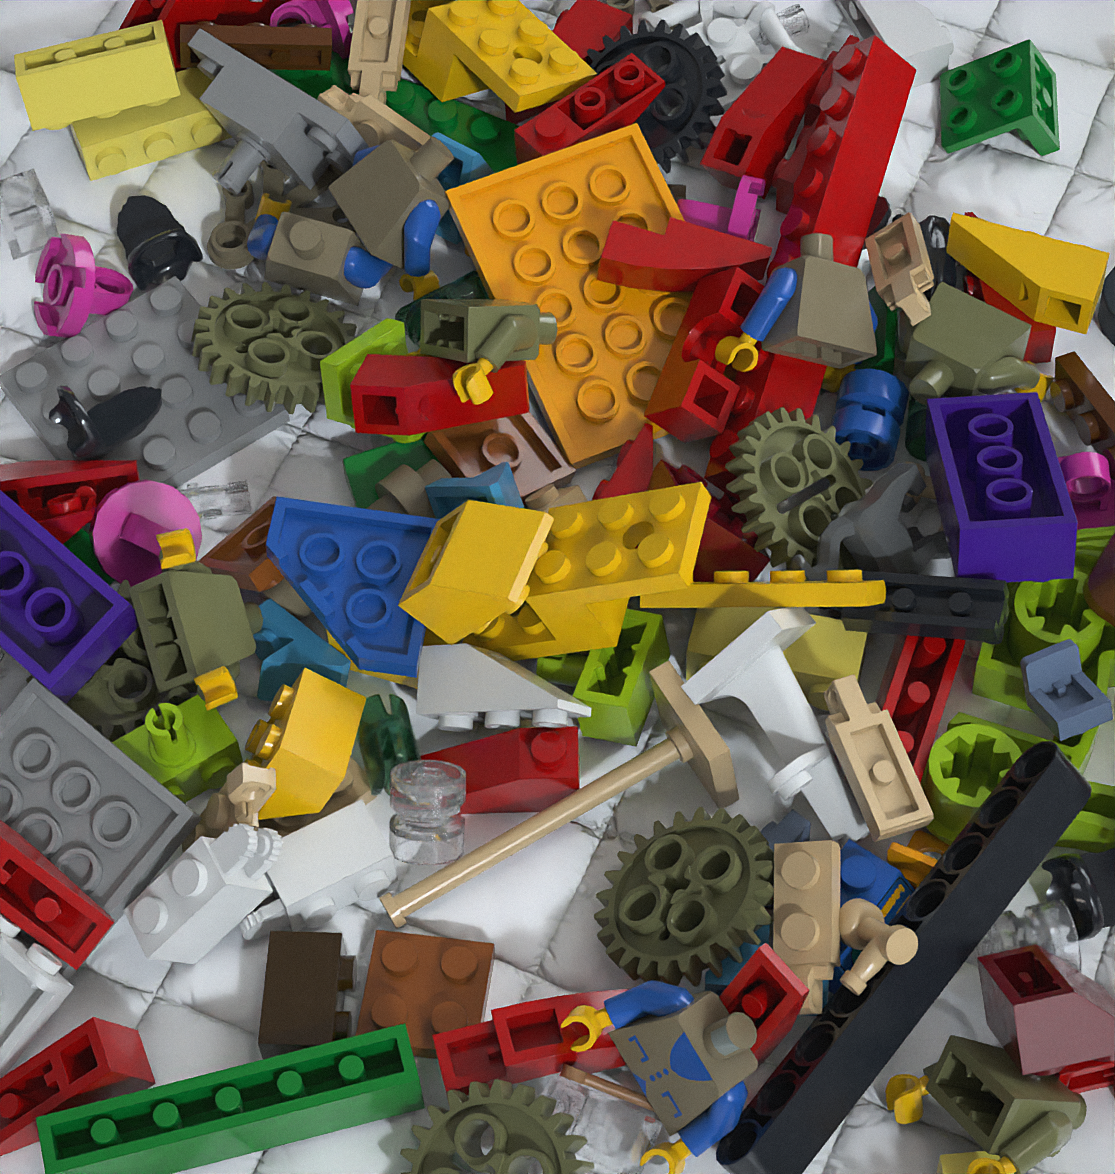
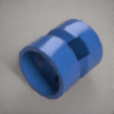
[830,369,909,471]

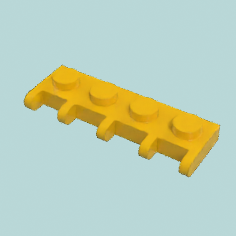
[640,569,886,608]

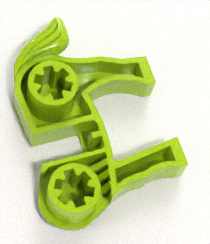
[920,525,1115,853]

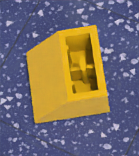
[398,500,554,645]
[244,668,367,820]

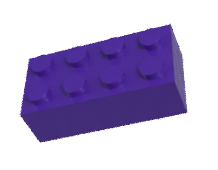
[925,392,1078,582]
[0,490,139,704]

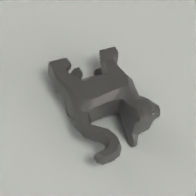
[790,463,950,635]

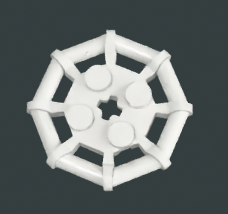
[638,0,804,144]

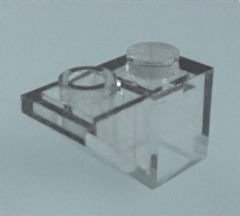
[541,1073,663,1174]

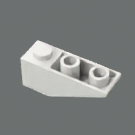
[416,643,592,732]

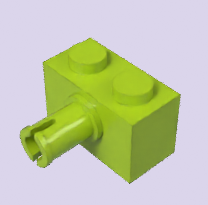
[536,609,671,747]
[112,694,243,804]

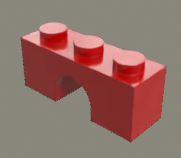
[644,267,765,443]

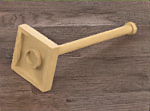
[379,660,740,929]

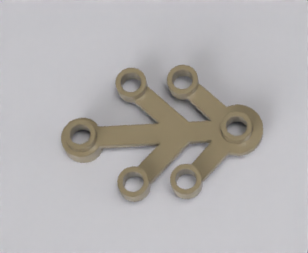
[207,160,356,269]

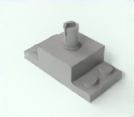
[188,29,370,196]

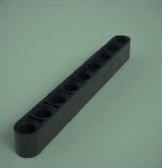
[716,741,1092,1174]

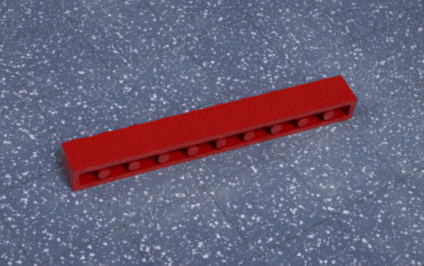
[704,35,916,501]

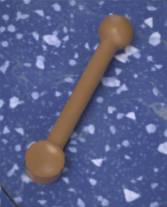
[560,1064,655,1112]

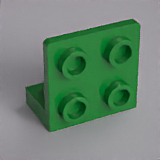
[940,39,1060,157]

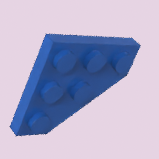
[266,496,440,678]

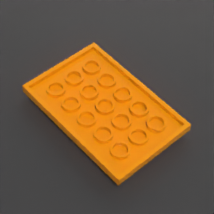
[445,123,739,470]

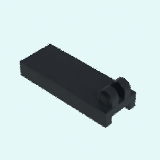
[841,571,1009,645]

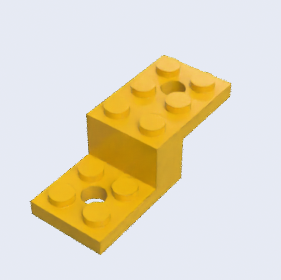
[403,0,597,113]
[462,482,711,661]

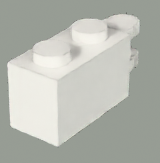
[239,799,398,941]
[123,823,284,964]

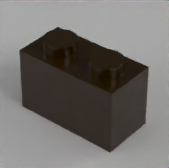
[258,931,357,1059]

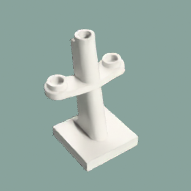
[681,607,870,846]

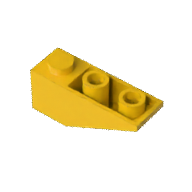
[946,212,1110,335]

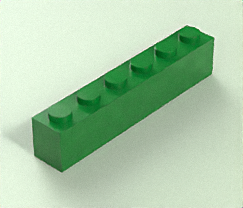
[36,1023,425,1174]

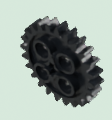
[587,20,727,174]

